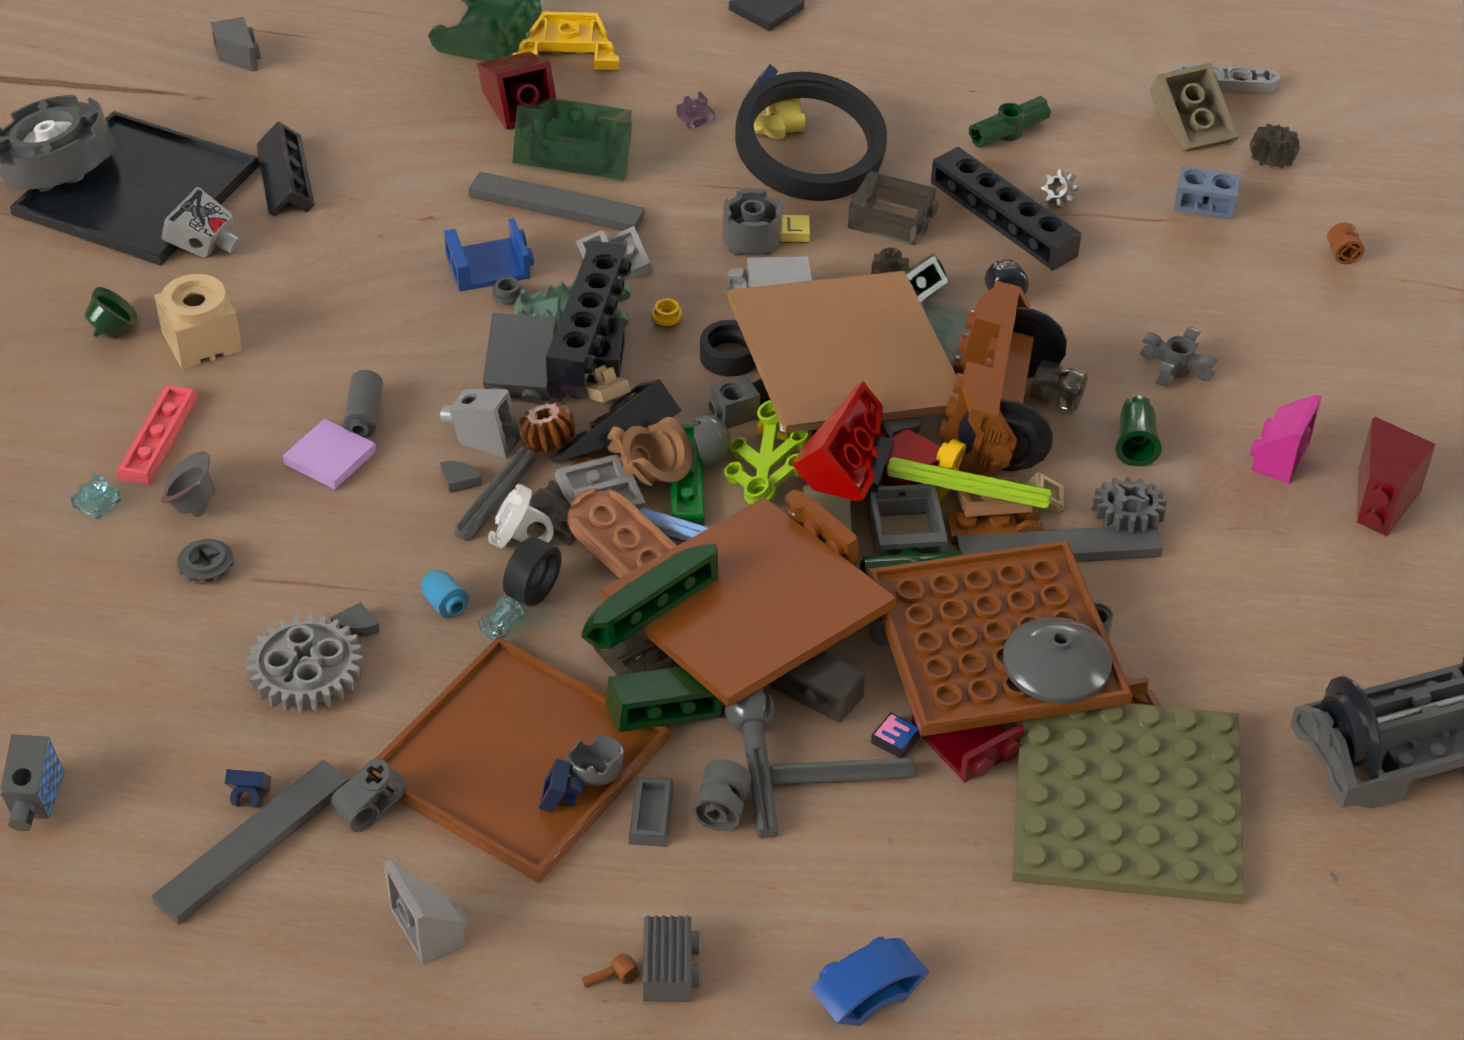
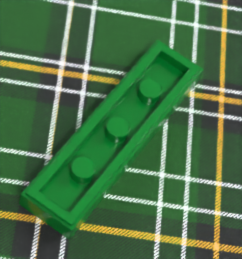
[670,424,704,525]

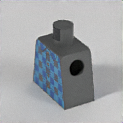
[1,734,64,831]

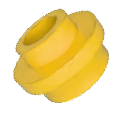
[651,298,682,327]

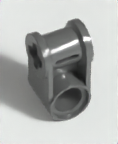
[331,759,406,832]

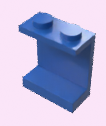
[444,218,534,292]

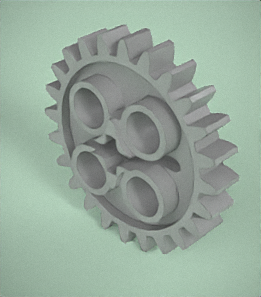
[246,614,364,713]

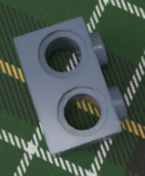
[1174,166,1240,219]

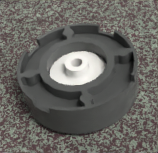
[0,95,114,192]

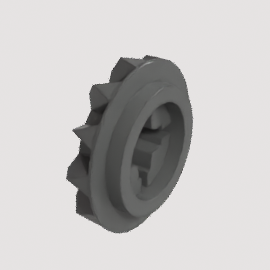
[177,539,234,584]

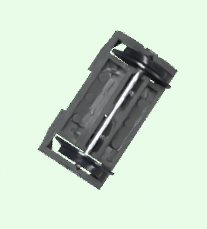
[1290,657,1464,808]

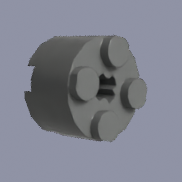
[723,189,783,256]

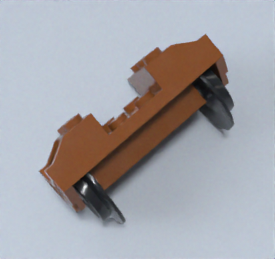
[937,281,1067,477]

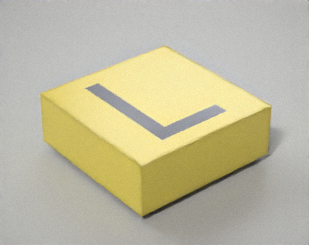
[781,215,810,242]

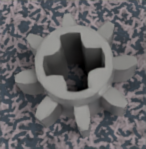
[1041,169,1080,207]

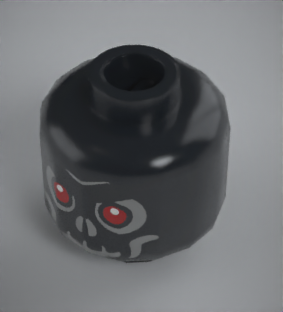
[985,259,1029,294]

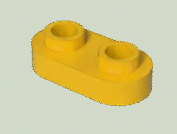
[936,439,966,503]

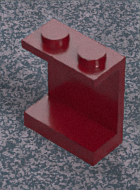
[912,714,1025,783]

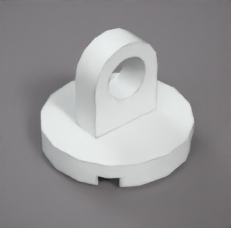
[488,483,554,549]

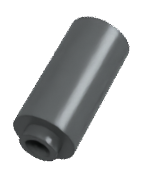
[343,370,383,437]

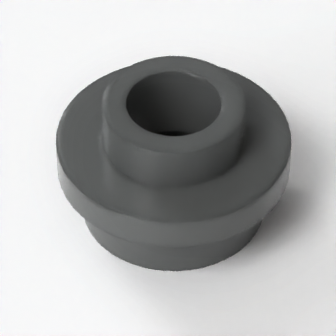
[492,277,523,305]

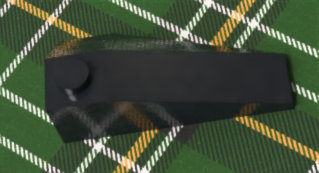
[550,379,682,462]

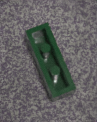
[605,666,723,732]

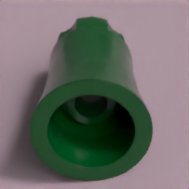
[1115,395,1162,466]

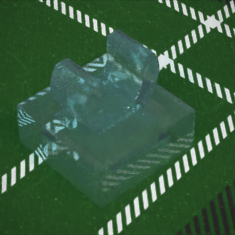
[71,473,121,520]

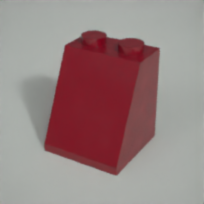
[477,51,560,129]
[1357,417,1436,536]

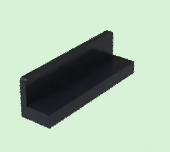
[257,121,314,216]

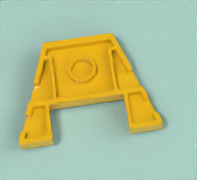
[512,11,619,70]

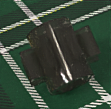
[871,247,909,274]

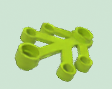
[724,400,811,505]

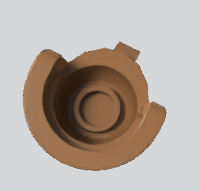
[608,417,692,486]

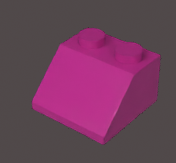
[1250,394,1322,483]

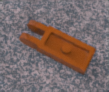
[785,489,859,565]
[946,506,1044,545]

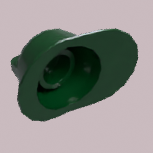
[85,287,137,338]

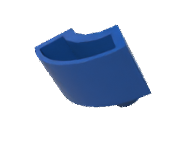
[810,937,930,1026]

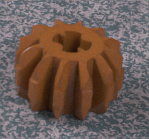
[519,402,576,453]

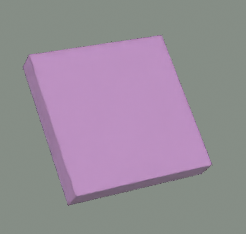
[282,418,376,490]

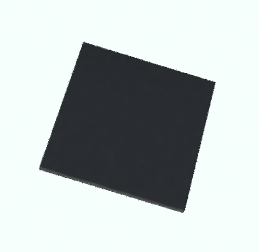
[10,111,260,266]

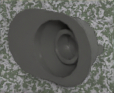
[160,452,215,517]

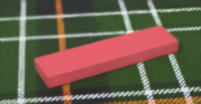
[116,384,198,485]

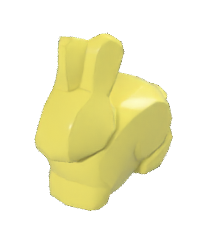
[754,98,806,140]

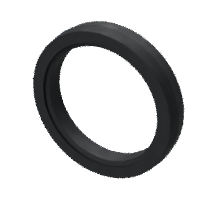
[735,71,887,201]

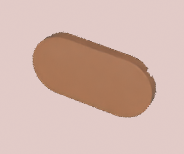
[568,488,677,578]

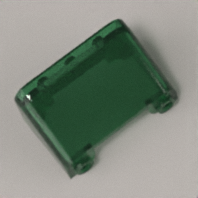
[428,0,542,61]

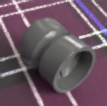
[692,759,752,831]

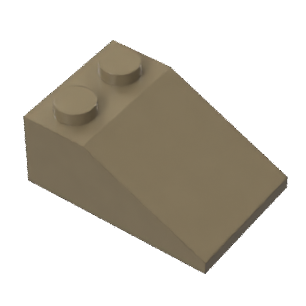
[1150,63,1238,152]

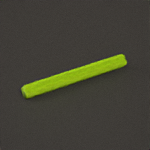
[887,457,1052,509]

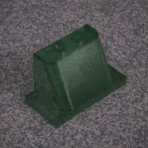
[512,97,633,180]

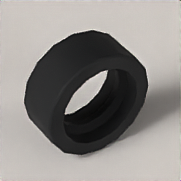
[700,320,756,377]
[503,537,562,606]

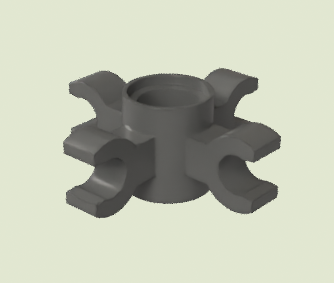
[1140,326,1217,388]

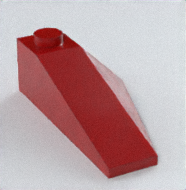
[792,381,883,502]

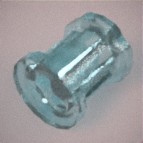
[478,596,524,640]

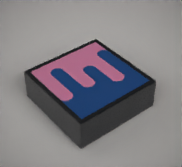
[871,712,920,758]

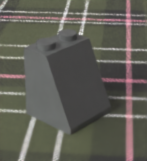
[483,313,557,403]

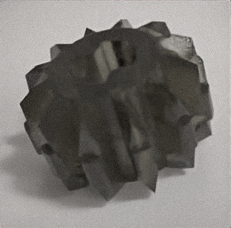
[1250,123,1300,169]

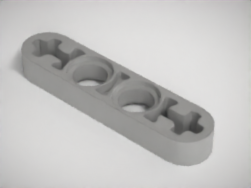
[1172,64,1280,94]

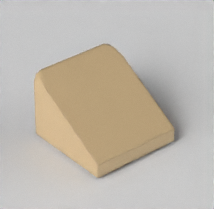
[1025,472,1064,512]

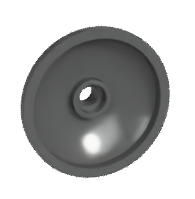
[1003,617,1112,704]

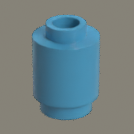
[421,570,469,618]

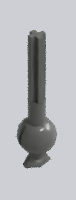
[725,688,778,838]

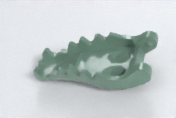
[514,280,631,327]

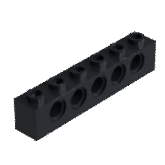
[931,146,1082,271]
[546,240,632,387]

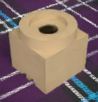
[154,274,242,370]

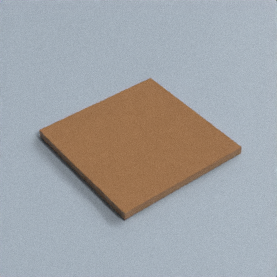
[727,271,957,433]

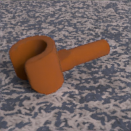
[582,953,640,987]

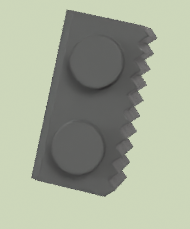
[643,915,699,1002]

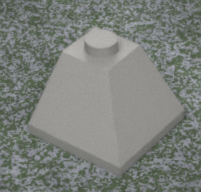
[384,859,468,965]

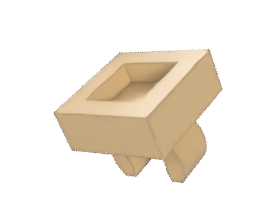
[587,365,631,403]

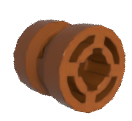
[1327,222,1365,265]

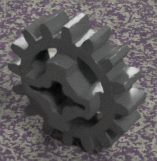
[1092,477,1167,533]

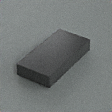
[629,777,673,847]

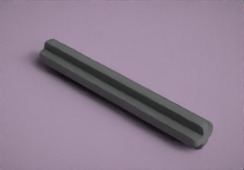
[454,446,535,540]
[769,758,915,785]

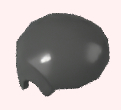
[693,414,731,467]
[566,735,624,787]

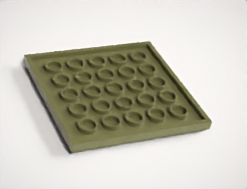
[1012,703,1244,904]

